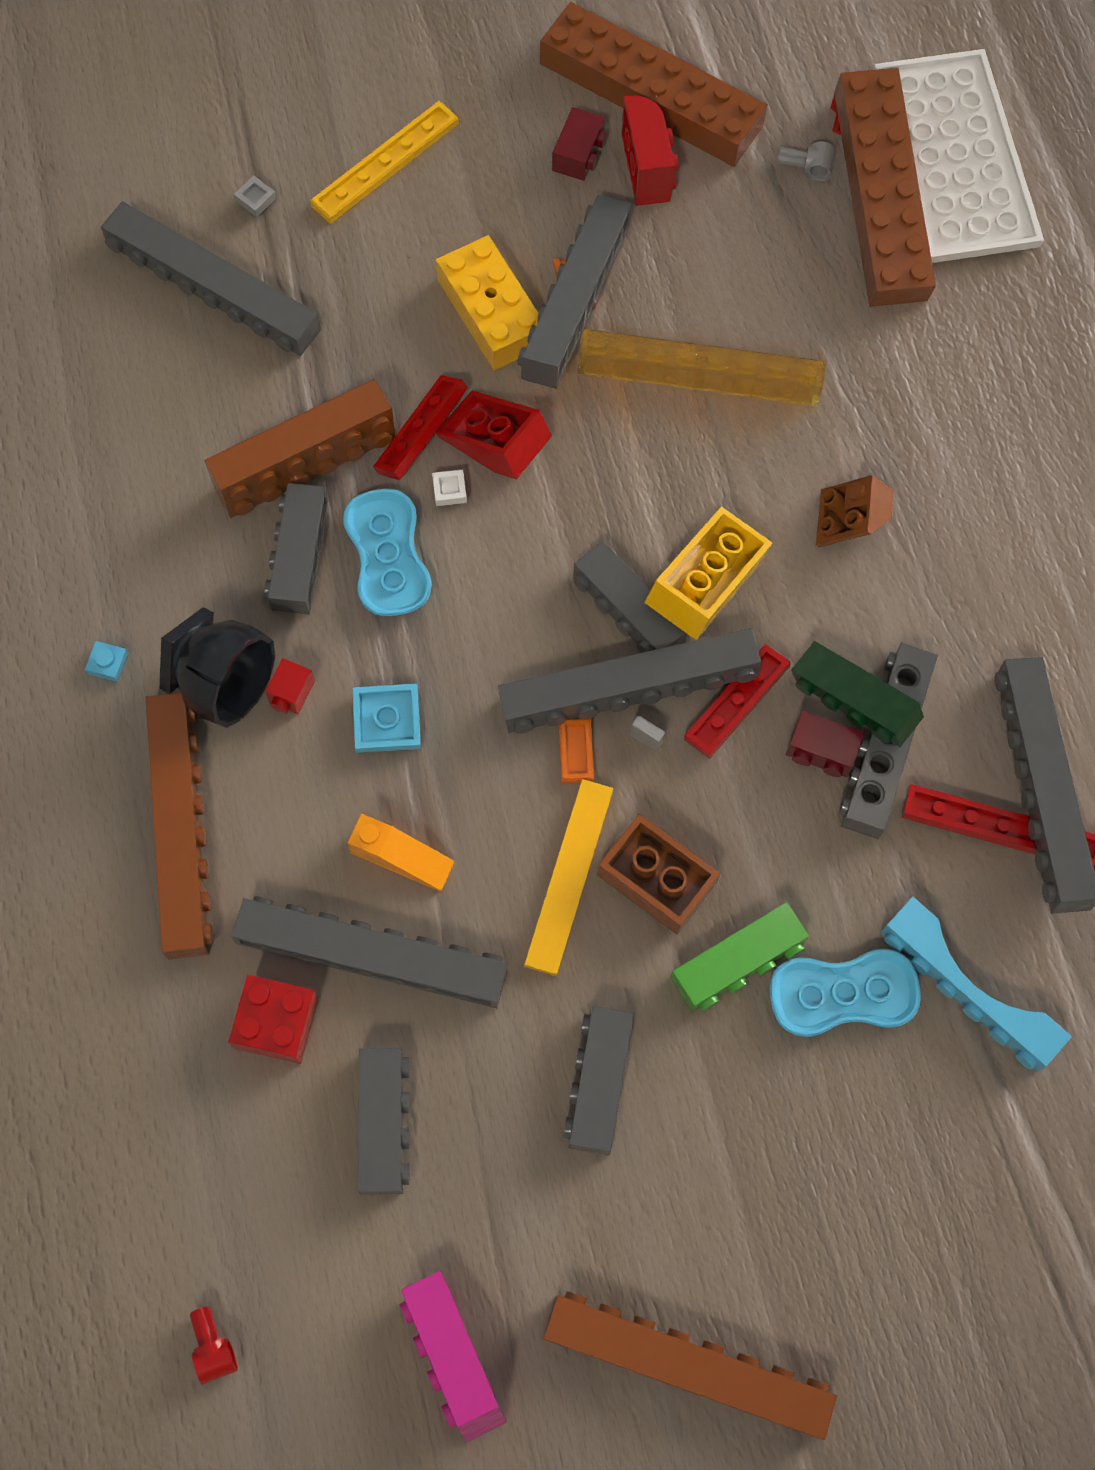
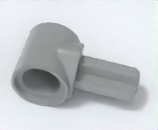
[777,141,835,182]

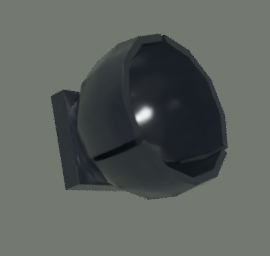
[159,607,276,728]

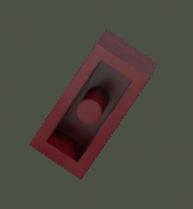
[552,107,608,181]
[786,710,864,777]

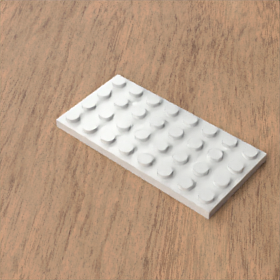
[873,49,1044,263]

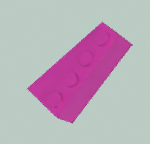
[399,1271,507,1442]

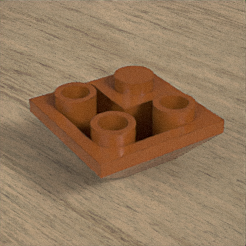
[816,475,894,547]

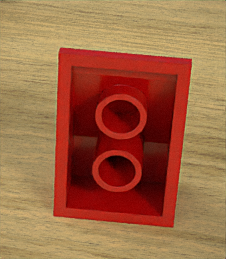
[436,390,552,480]

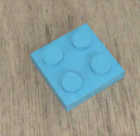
[353,684,421,753]

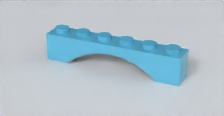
[881,897,1072,1072]

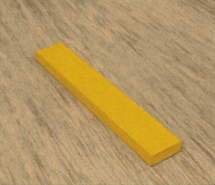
[310,101,459,224]
[524,779,614,977]

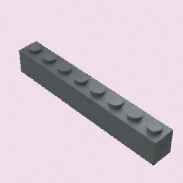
[518,195,632,389]
[100,201,321,356]
[498,628,761,734]
[995,657,1095,914]
[231,896,507,1009]

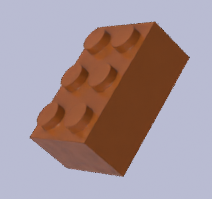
[597,814,721,935]

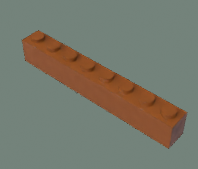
[145,692,213,960]
[543,1291,837,1440]

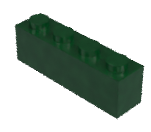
[791,641,924,747]

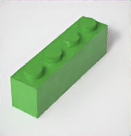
[670,902,809,1012]

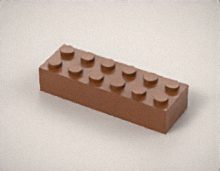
[204,379,395,518]

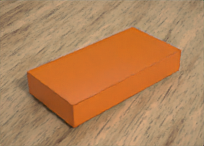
[559,718,594,784]

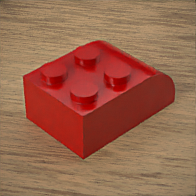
[621,95,679,206]

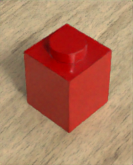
[265,658,315,714]

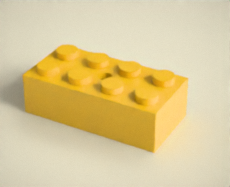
[436,235,538,371]
[644,506,773,640]

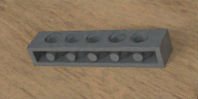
[839,643,938,839]

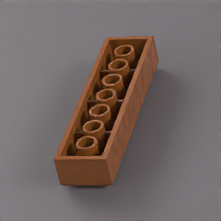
[540,1,768,167]
[834,68,936,307]

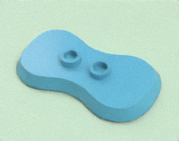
[343,489,432,616]
[770,949,921,1037]

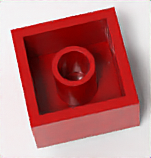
[228,975,318,1064]

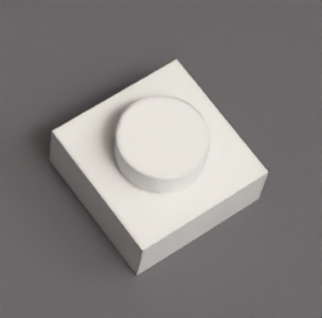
[432,470,467,506]

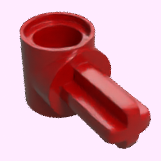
[190,1306,238,1385]

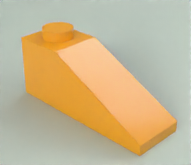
[347,814,455,892]

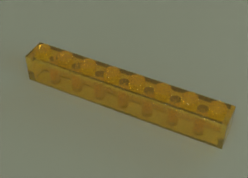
[578,329,826,406]

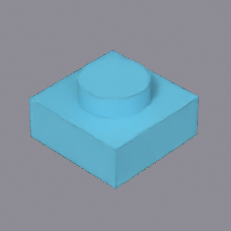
[85,641,129,682]

